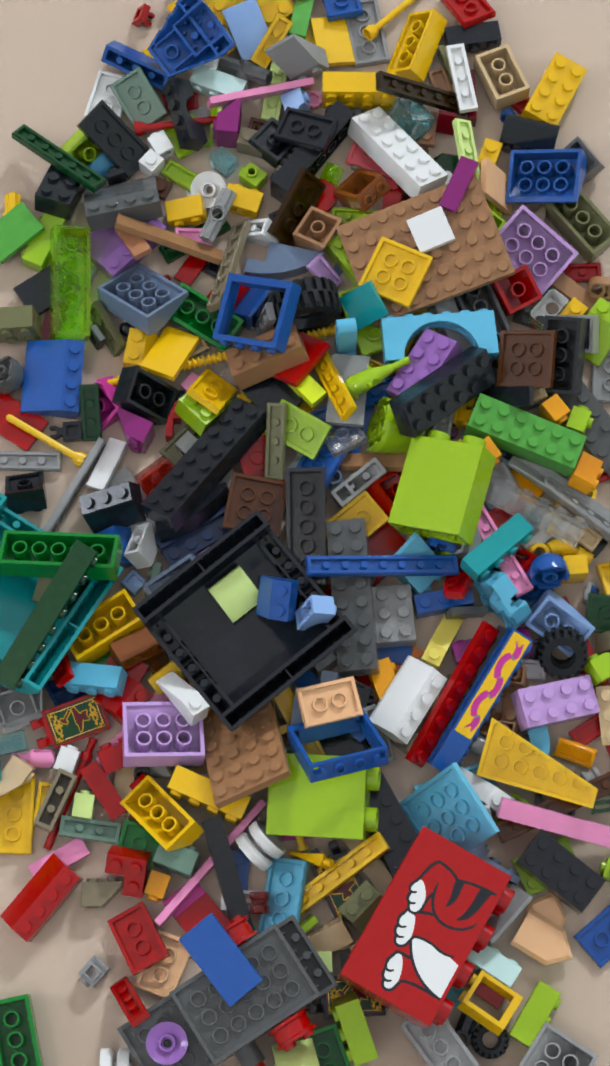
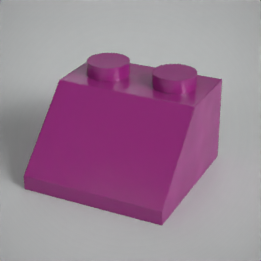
[212,99,242,148]
[117,407,155,454]

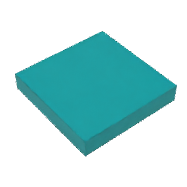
[340,280,389,331]

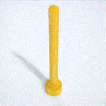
[362,0,416,41]
[6,414,88,468]

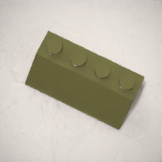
[543,190,610,263]

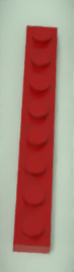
[405,621,499,768]

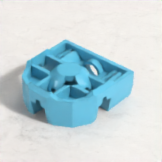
[473,570,532,629]

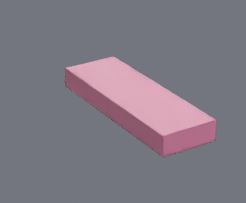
[28,839,90,876]

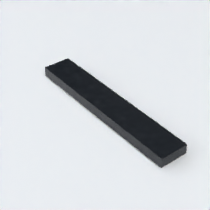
[201,816,255,931]

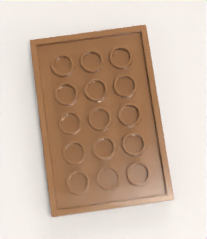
[203,700,291,809]

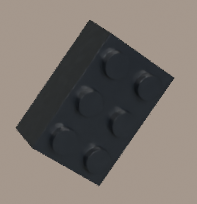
[35,165,86,220]
[112,366,178,426]

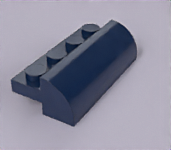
[155,506,230,566]

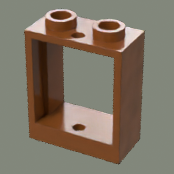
[333,168,391,213]

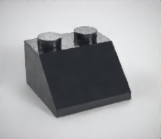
[5,471,47,514]

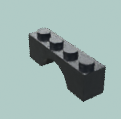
[162,77,208,151]

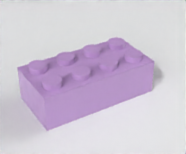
[510,674,600,732]

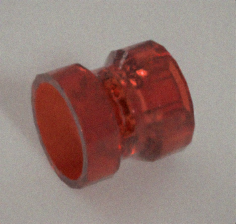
[250,891,270,914]

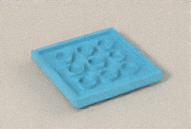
[400,762,500,852]

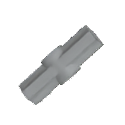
[199,187,237,244]

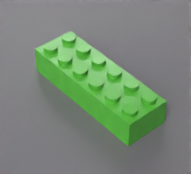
[463,393,587,477]

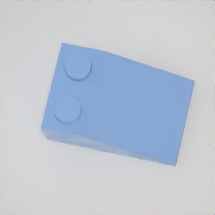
[524,589,595,657]

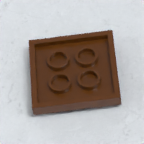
[496,330,557,388]
[222,472,286,539]

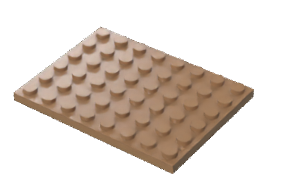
[336,173,516,328]

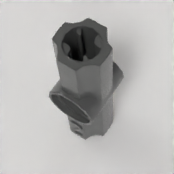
[218,55,273,86]

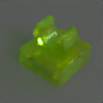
[320,162,344,187]

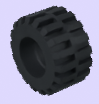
[538,625,588,680]

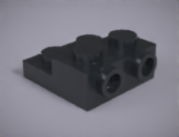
[248,117,296,169]

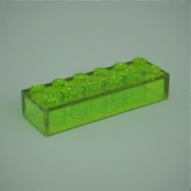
[50,225,91,341]

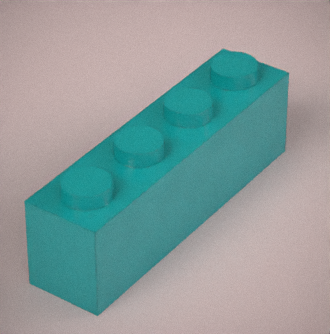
[460,513,534,583]

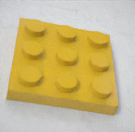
[358,236,434,309]

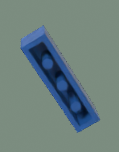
[101,40,176,90]

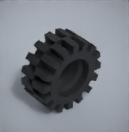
[471,1024,509,1059]

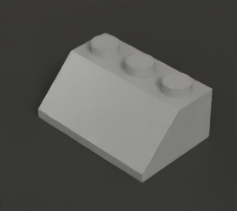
[486,884,533,946]

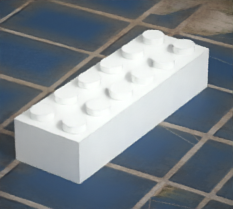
[347,106,448,198]

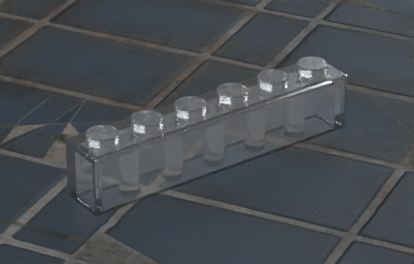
[485,471,589,548]

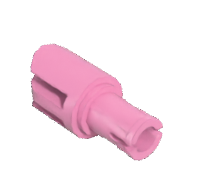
[11,749,56,768]

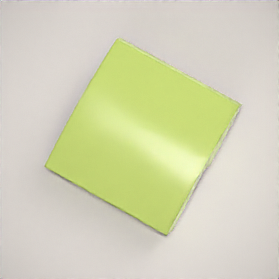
[208,565,258,623]

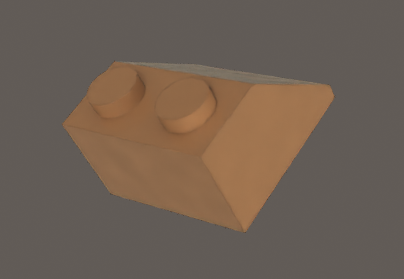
[293,206,343,251]

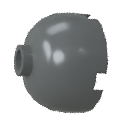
[0,356,24,395]

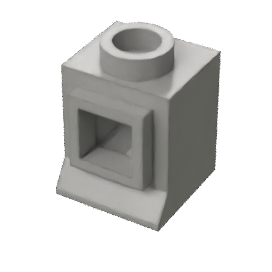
[78,954,111,988]

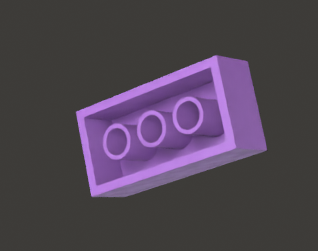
[386,328,462,398]

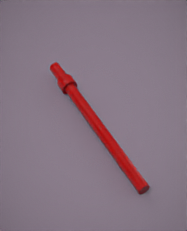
[43,737,98,851]

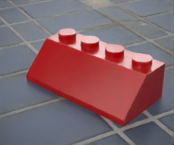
[0,853,84,942]

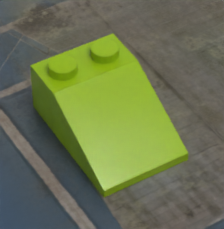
[584,297,610,367]
[174,394,234,437]

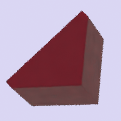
[435,110,458,135]

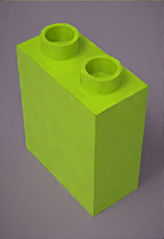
[388,430,496,546]
[266,753,381,840]

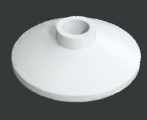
[190,171,227,208]

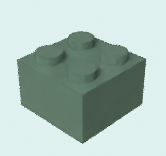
[152,844,201,879]

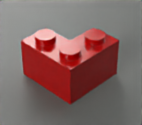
[105,845,151,899]

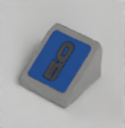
[582,581,600,605]

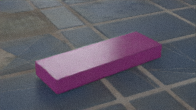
[439,156,479,213]

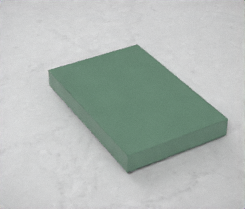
[109,66,169,126]

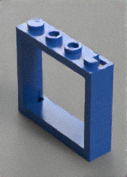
[212,273,302,355]
[287,708,389,783]

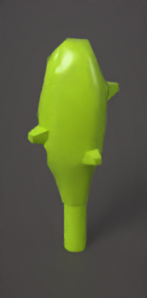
[344,356,411,399]

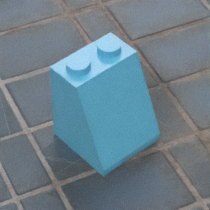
[394,532,443,595]

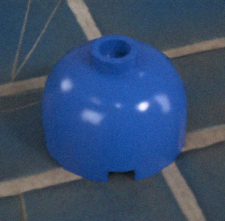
[529,552,570,589]

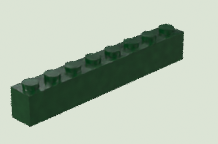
[0,540,99,691]

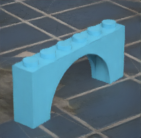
[380,309,499,365]

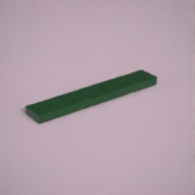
[12,124,107,193]

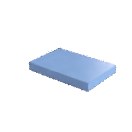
[221,0,268,61]

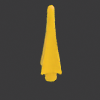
[288,851,334,870]

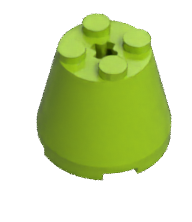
[365,396,428,454]

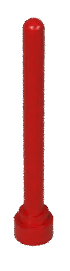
[134,116,217,136]

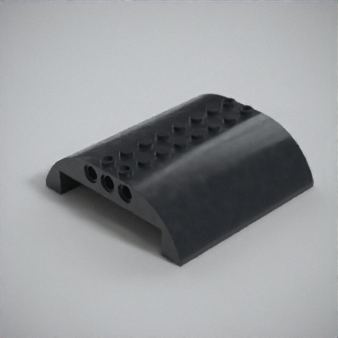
[132,510,358,732]

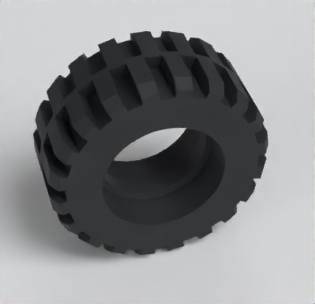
[267,276,342,333]

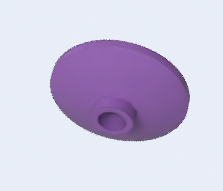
[146,1022,188,1065]

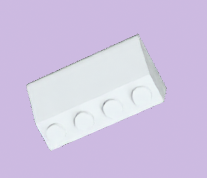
[369,655,447,745]

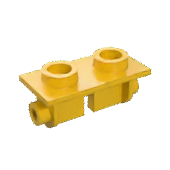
[453,396,477,429]

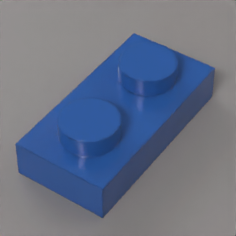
[231,849,249,890]

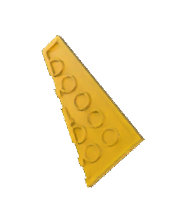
[476,717,598,809]

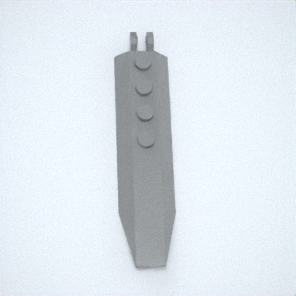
[507,456,610,541]

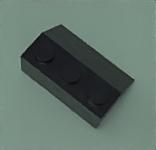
[500,114,560,153]
[79,481,146,534]

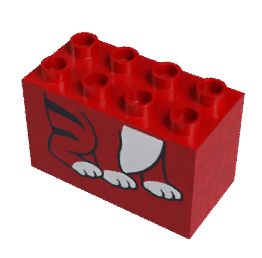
[337,826,515,1029]

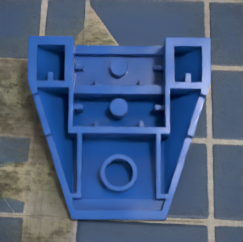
[147,0,235,78]

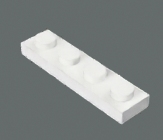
[446,43,478,114]

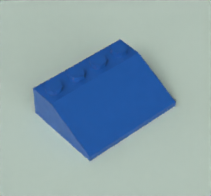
[505,149,588,204]
[20,339,85,419]

